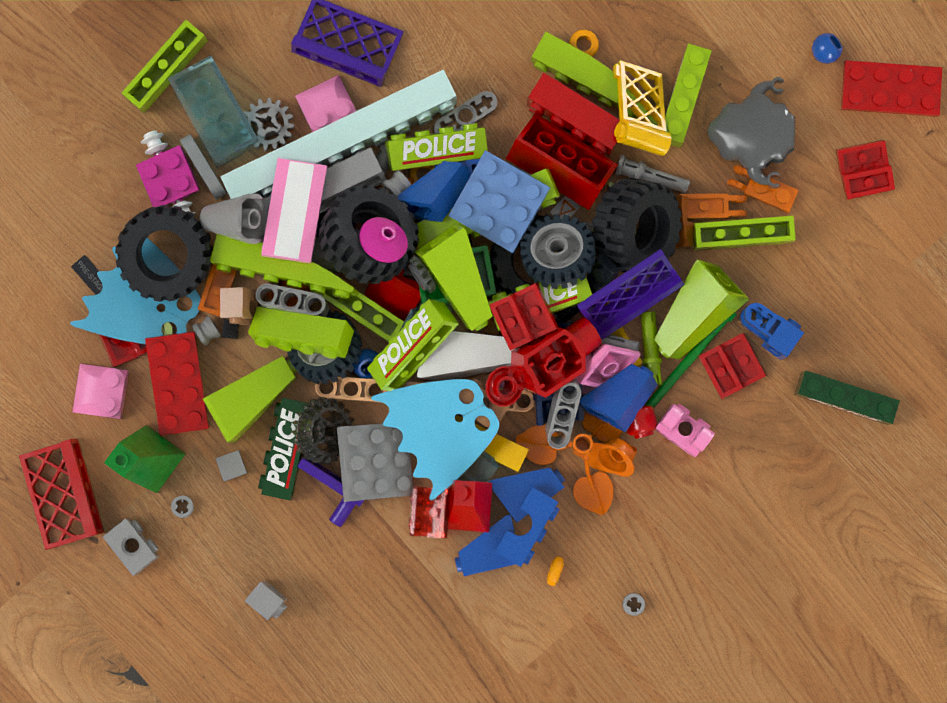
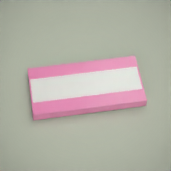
[261,158,327,264]

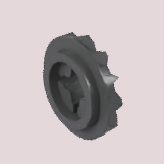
[409,257,436,293]

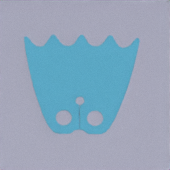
[70,238,201,344]
[371,379,499,500]

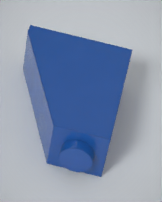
[398,161,470,222]
[580,364,658,432]
[489,468,565,523]
[455,514,515,576]

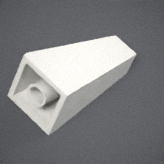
[417,331,514,381]

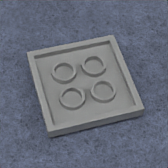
[337,424,414,502]

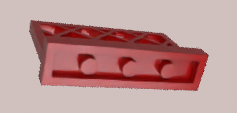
[19,439,105,550]

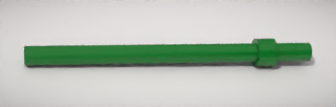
[645,310,738,409]

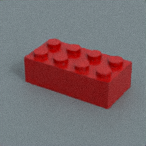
[527,73,620,157]
[505,113,618,210]

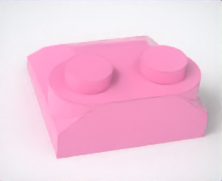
[295,75,356,132]
[576,344,641,387]
[73,364,129,419]

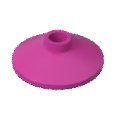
[359,217,408,263]

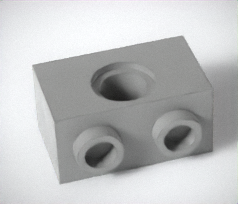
[103,518,160,576]
[245,580,287,620]

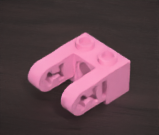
[655,404,715,457]

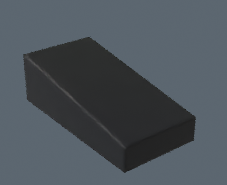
[222,319,239,339]

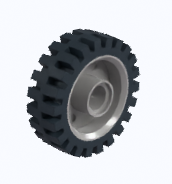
[520,214,596,289]
[287,310,362,385]

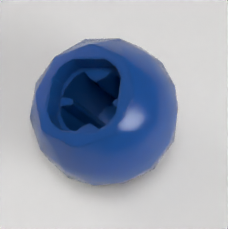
[812,33,843,64]
[352,348,378,379]

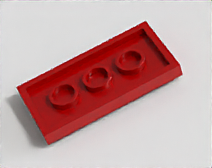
[841,60,943,117]
[145,331,209,436]

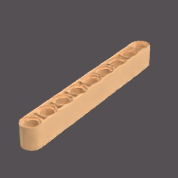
[315,377,534,413]

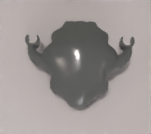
[707,77,796,189]

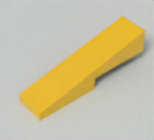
[455,415,529,472]

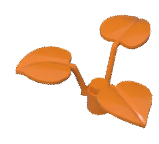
[515,413,623,515]

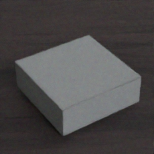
[215,450,247,482]

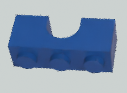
[494,487,560,567]

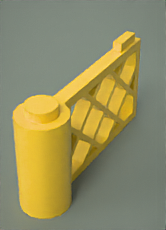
[613,60,671,156]

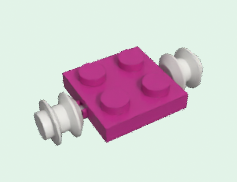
[136,130,201,215]

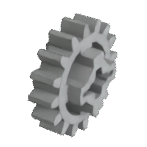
[241,98,295,152]

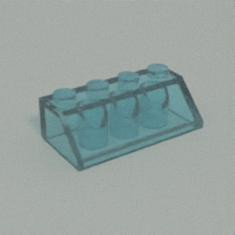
[168,56,259,169]

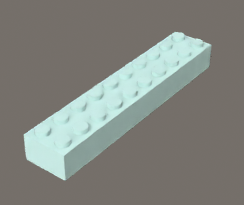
[220,70,457,199]

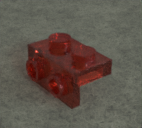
[408,486,450,538]

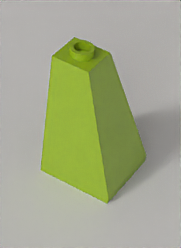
[414,224,492,331]
[654,260,749,359]
[203,356,297,444]

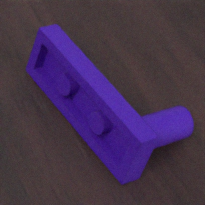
[297,455,365,527]

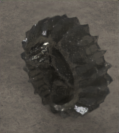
[292,397,355,464]

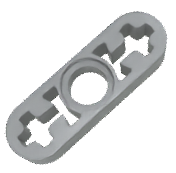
[434,91,497,133]
[180,134,227,200]

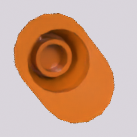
[582,438,637,477]

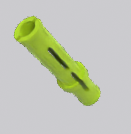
[640,312,662,386]

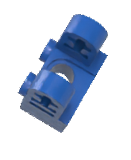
[739,303,804,360]

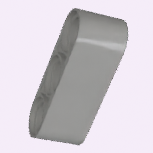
[256,284,329,317]
[545,378,581,449]

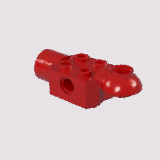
[485,317,602,407]

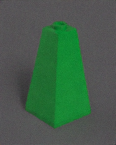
[104,425,186,493]

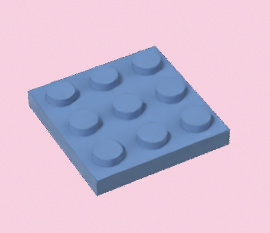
[448,150,551,253]

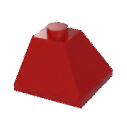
[446,480,492,532]

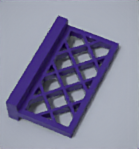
[291,0,404,87]
[577,249,685,340]

